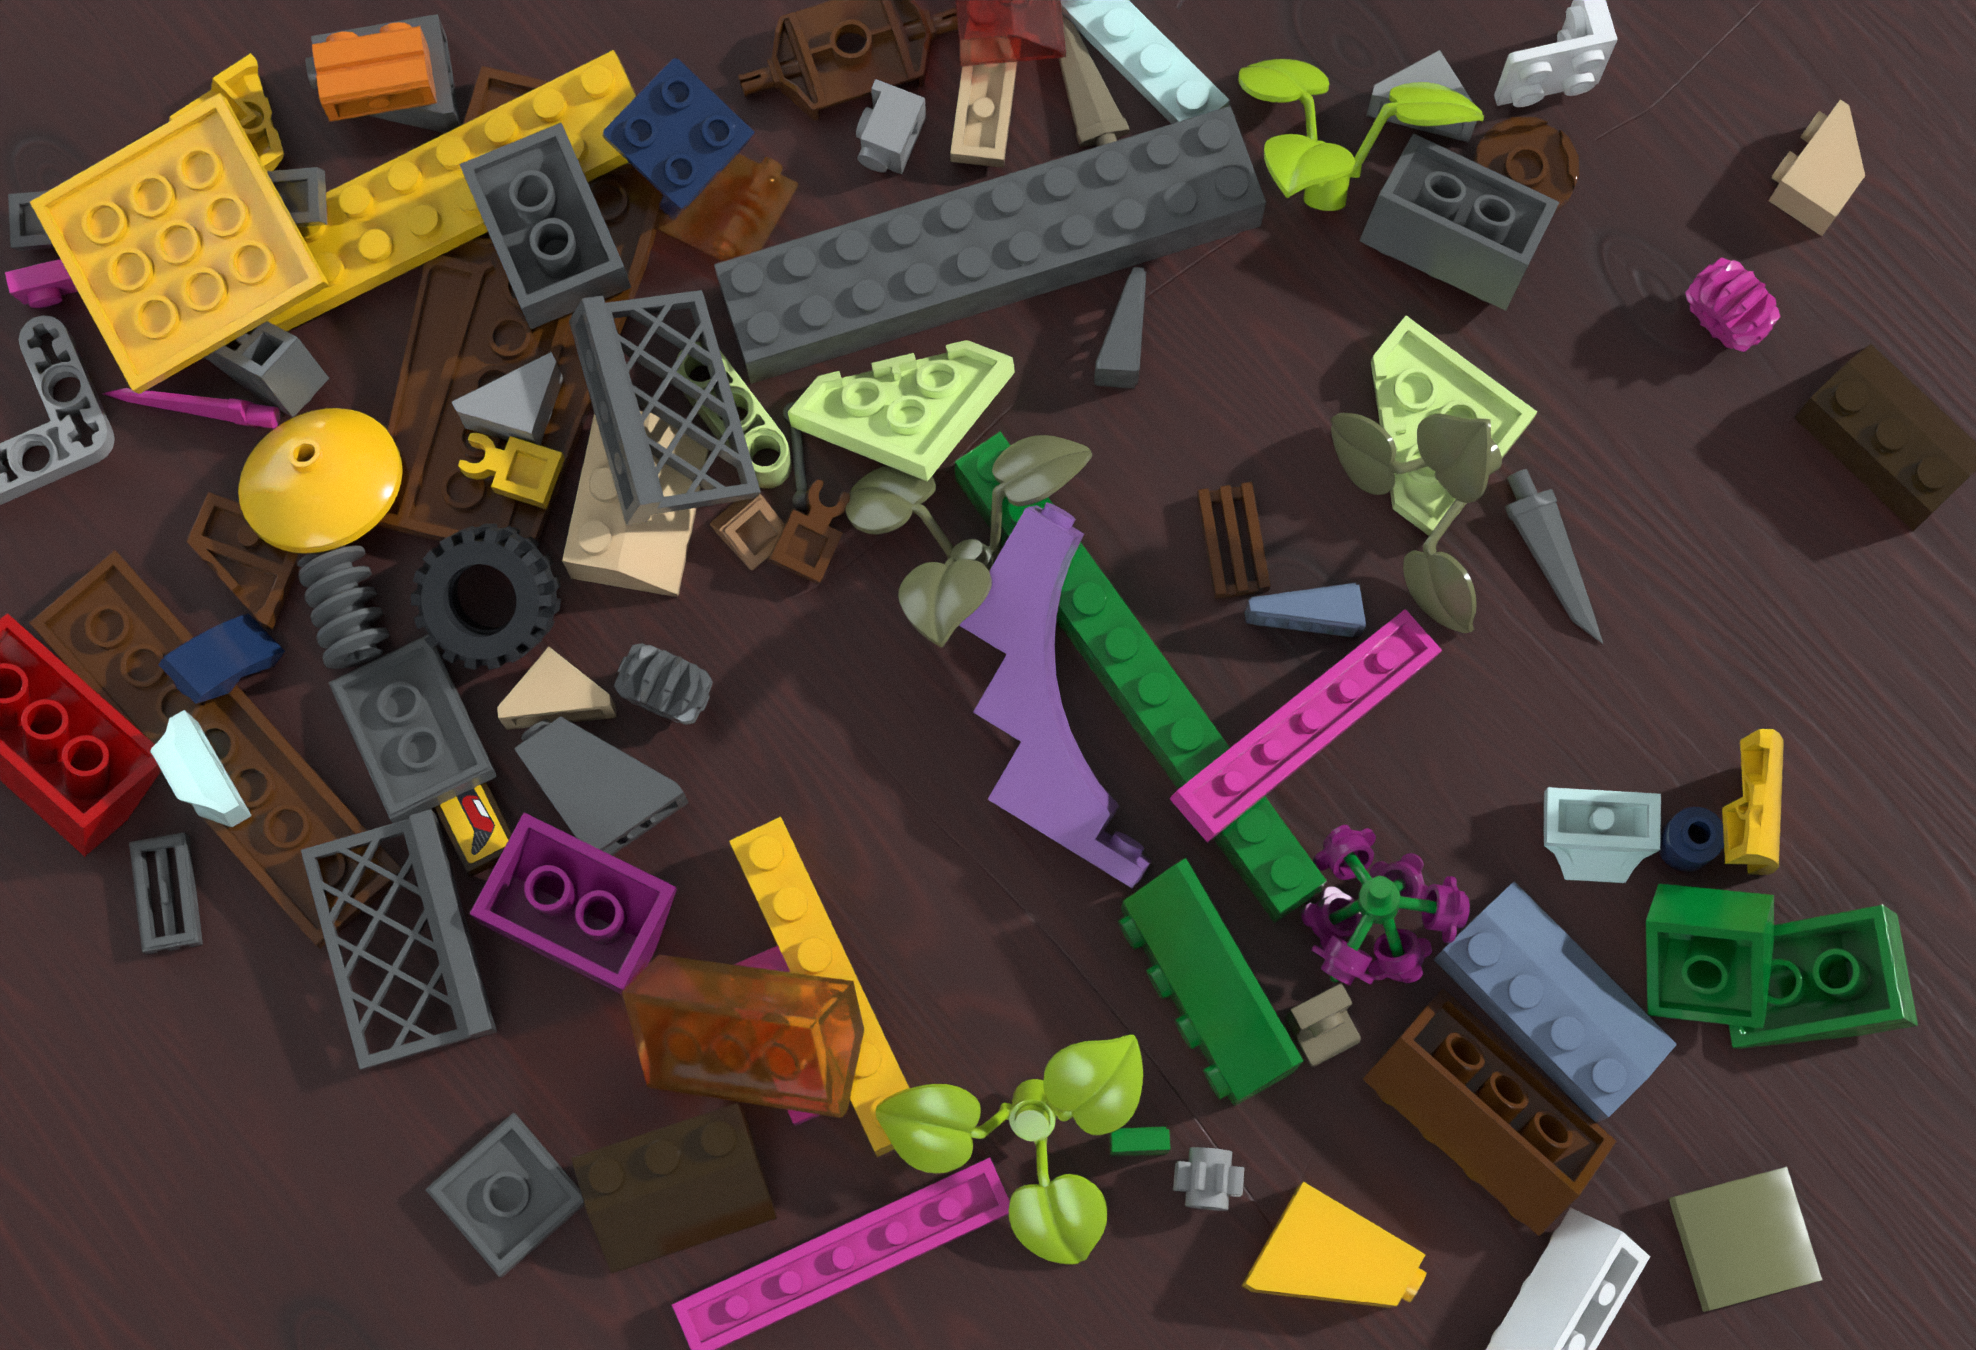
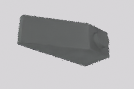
[204,321,329,417]

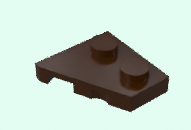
[186,492,306,630]

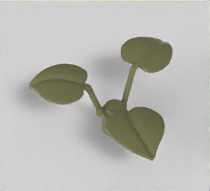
[1330,413,1502,633]
[845,435,1093,647]

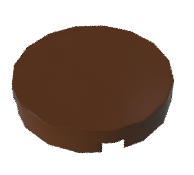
[1472,117,1579,214]

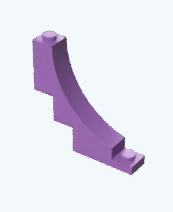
[959,502,1152,888]

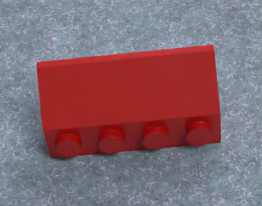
[0,613,161,857]

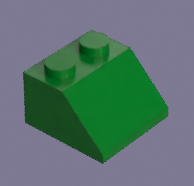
[1646,884,1774,1028]

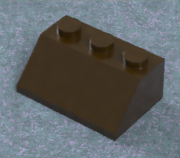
[1794,344,1976,531]
[571,1103,777,1274]

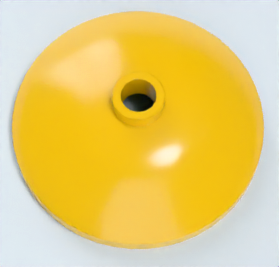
[238,408,402,553]

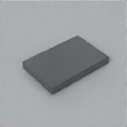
[328,634,497,823]

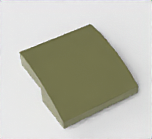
[1668,1167,1822,1312]

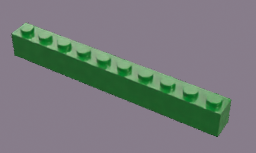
[955,431,1327,924]

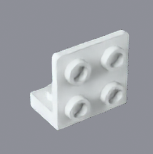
[1494,0,1618,107]

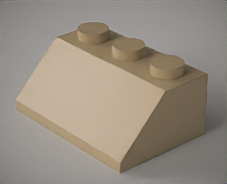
[562,411,709,597]

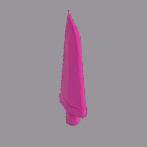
[102,388,280,429]

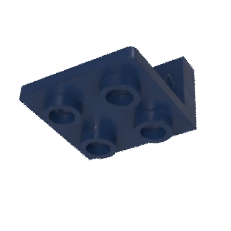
[602,58,755,221]

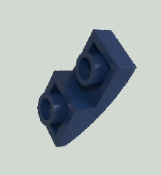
[158,613,285,704]

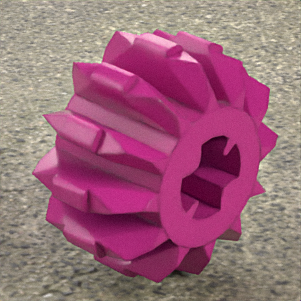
[1685,258,1780,352]

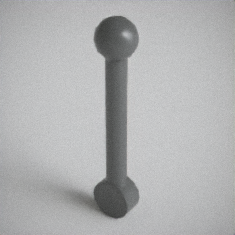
[783,402,808,511]

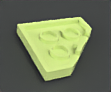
[1371,316,1537,536]
[788,340,1015,482]

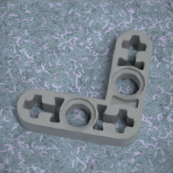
[0,315,115,505]

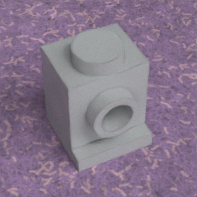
[856,79,926,174]

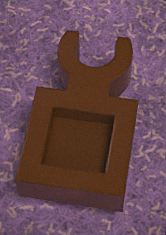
[768,479,850,584]

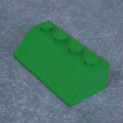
[1118,858,1304,1107]

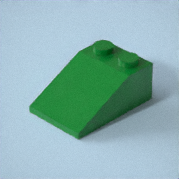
[1729,905,1918,1049]

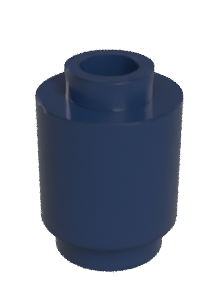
[1659,807,1724,872]

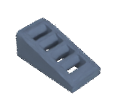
[1245,583,1366,637]

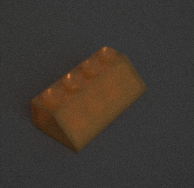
[622,955,864,1118]

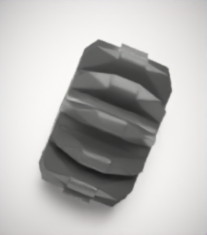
[614,643,713,725]

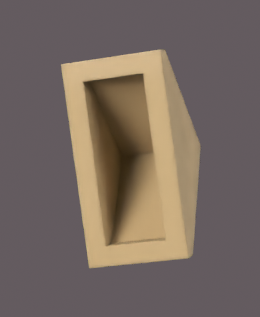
[497,647,617,730]

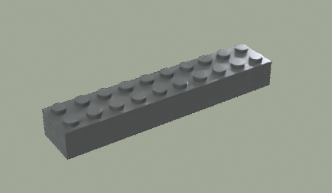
[714,106,1266,384]

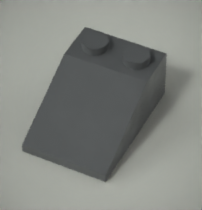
[459,123,631,329]

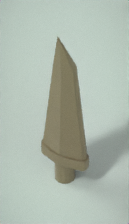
[1045,3,1130,147]

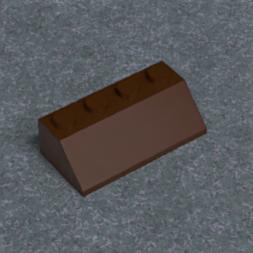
[1363,988,1617,1236]

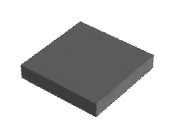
[425,1113,585,1278]

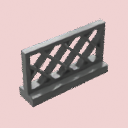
[569,290,761,525]
[301,809,497,1070]

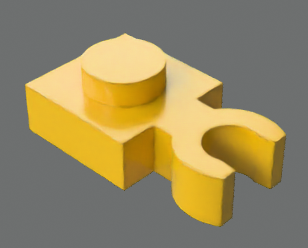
[458,433,565,509]

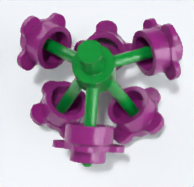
[1301,825,1470,986]

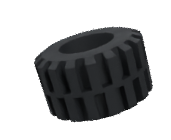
[411,524,561,670]

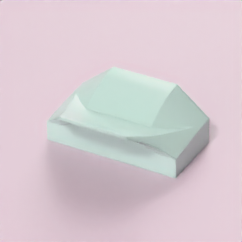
[151,710,252,827]
[1544,787,1661,883]

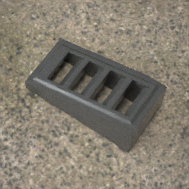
[1094,267,1146,389]

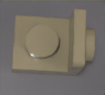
[1285,983,1361,1066]

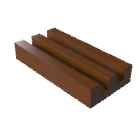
[1197,482,1271,599]

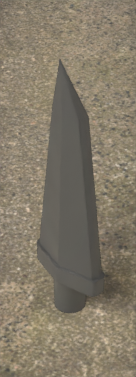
[1504,469,1603,644]

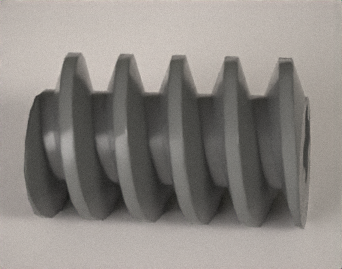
[297,546,390,669]

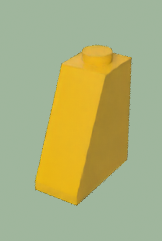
[1241,1182,1427,1308]

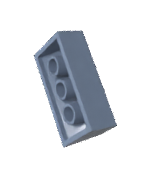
[1433,881,1677,1123]

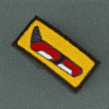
[435,782,512,878]

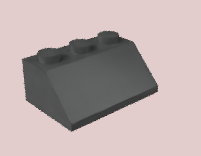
[1359,133,1559,311]

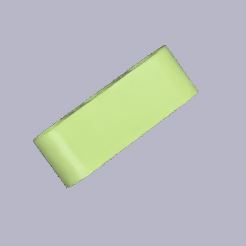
[676,342,792,489]

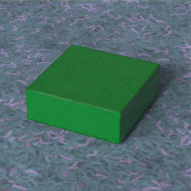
[1109,1127,1170,1157]

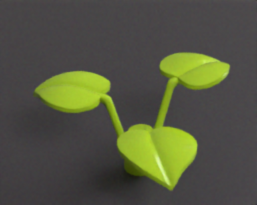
[1238,59,1484,211]
[876,1035,1143,1264]

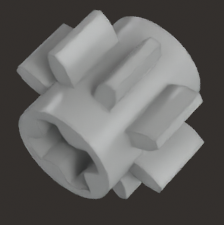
[1173,1147,1245,1211]

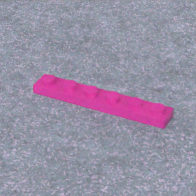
[1170,609,1442,843]
[672,1158,1010,1350]

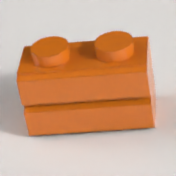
[312,22,437,121]

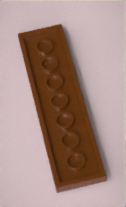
[29,550,402,949]

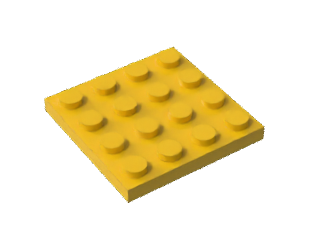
[30,93,329,394]

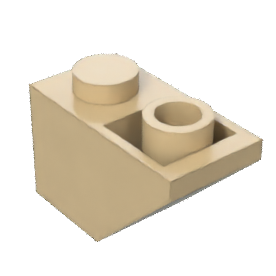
[1768,99,1865,236]

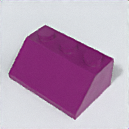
[470,813,677,999]

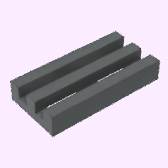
[129,832,203,955]

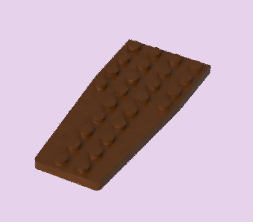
[377,65,664,542]

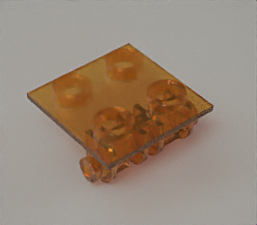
[657,153,799,262]

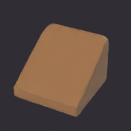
[710,494,784,570]

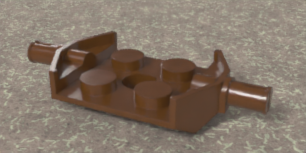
[738,0,966,120]

